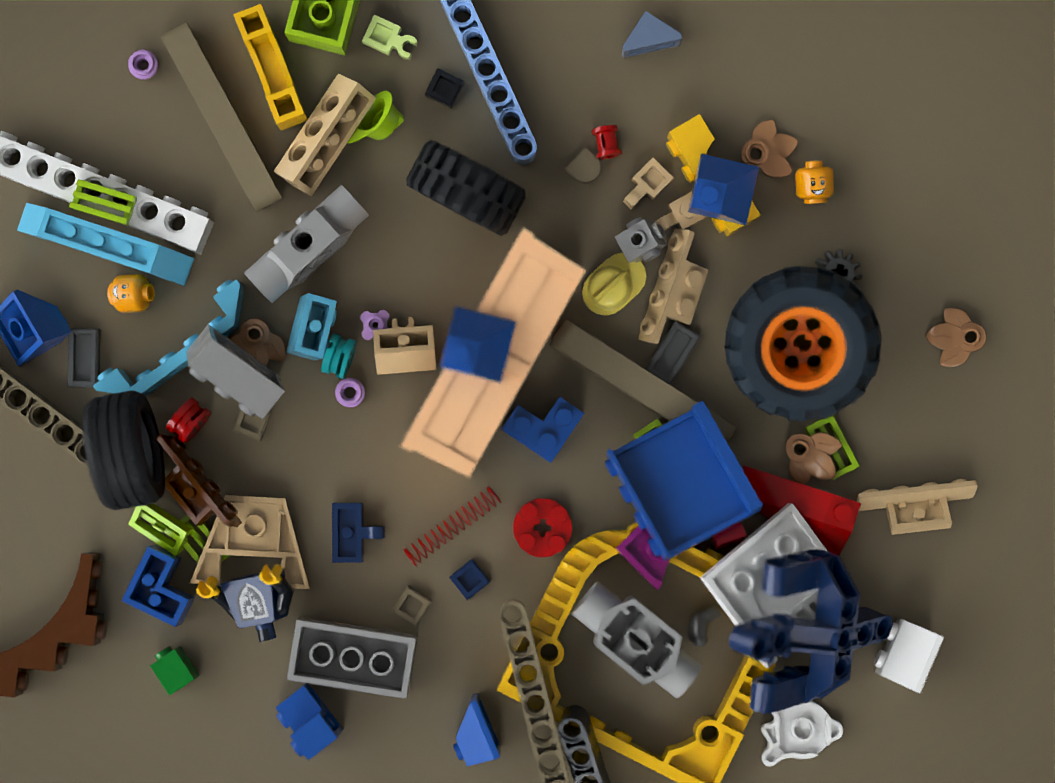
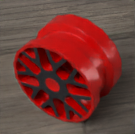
[166,397,212,444]

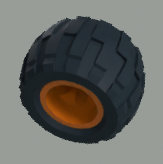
[725,266,882,422]

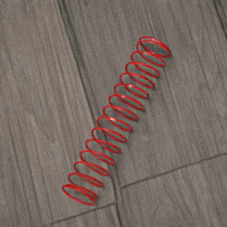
[403,486,501,566]

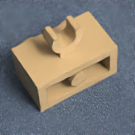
[373,317,436,375]

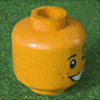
[795,160,834,204]
[107,274,155,313]

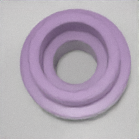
[128,50,158,80]
[335,378,365,407]

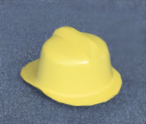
[582,253,647,316]

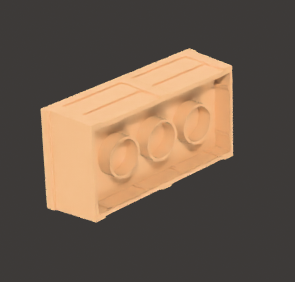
[401,228,585,477]

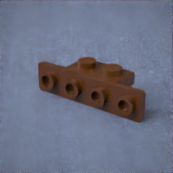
[156,434,242,527]

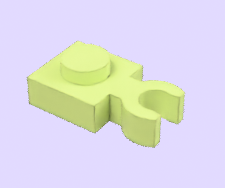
[362,15,418,60]

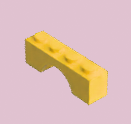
[233,4,308,131]
[666,114,761,237]

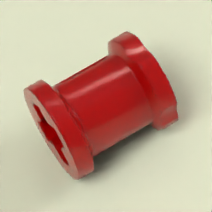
[591,125,622,160]

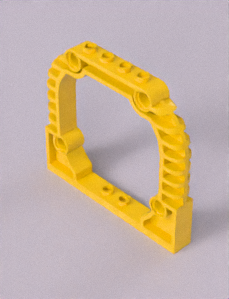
[497,522,778,783]

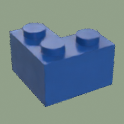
[501,397,584,463]
[121,545,195,627]
[276,683,343,760]

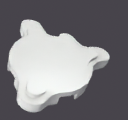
[760,701,843,767]

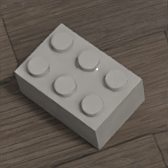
[186,324,285,419]

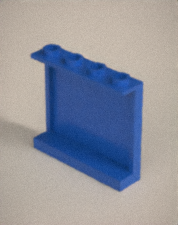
[604,400,763,562]

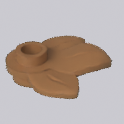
[741,120,798,178]
[926,308,986,367]
[230,318,286,366]
[785,432,842,484]

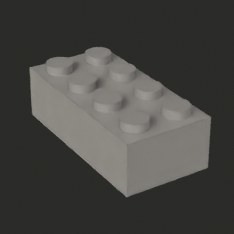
[287,617,418,699]

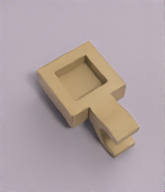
[623,158,674,210]
[655,192,707,231]

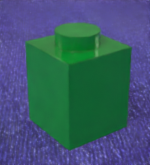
[150,646,200,696]

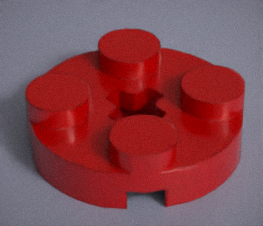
[513,498,572,558]

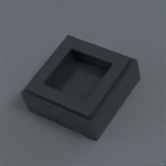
[425,68,464,109]

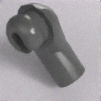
[688,603,721,647]

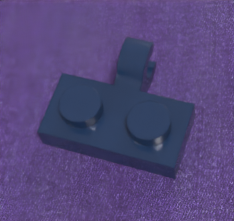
[332,503,385,563]

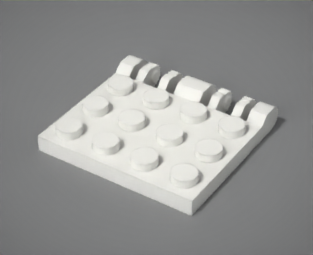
[700,503,827,668]

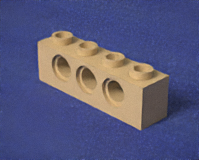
[273,74,376,196]

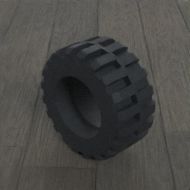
[406,140,526,236]

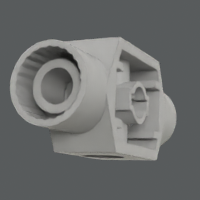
[244,185,369,303]
[572,581,702,698]

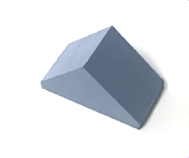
[621,11,682,58]

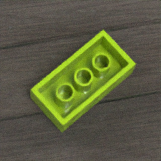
[284,0,360,56]

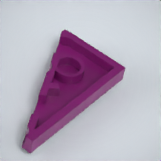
[615,526,670,590]

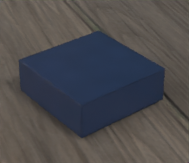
[449,558,491,600]

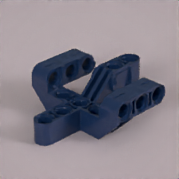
[729,549,893,713]

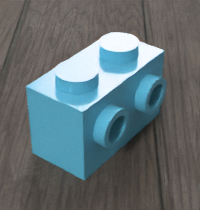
[286,293,337,360]

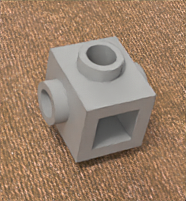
[615,217,667,263]

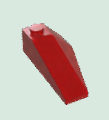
[742,465,861,555]

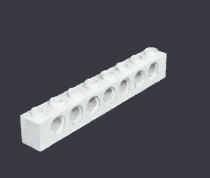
[0,131,214,255]

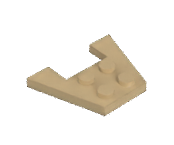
[190,495,310,589]

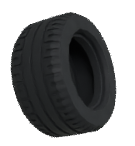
[83,390,165,510]

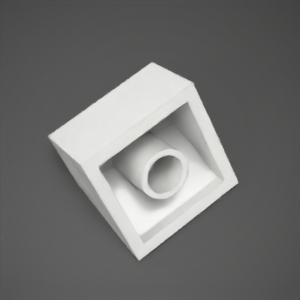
[874,617,944,693]

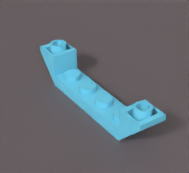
[17,203,195,286]
[93,279,245,397]

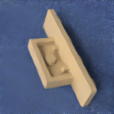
[638,229,708,344]
[856,479,978,535]

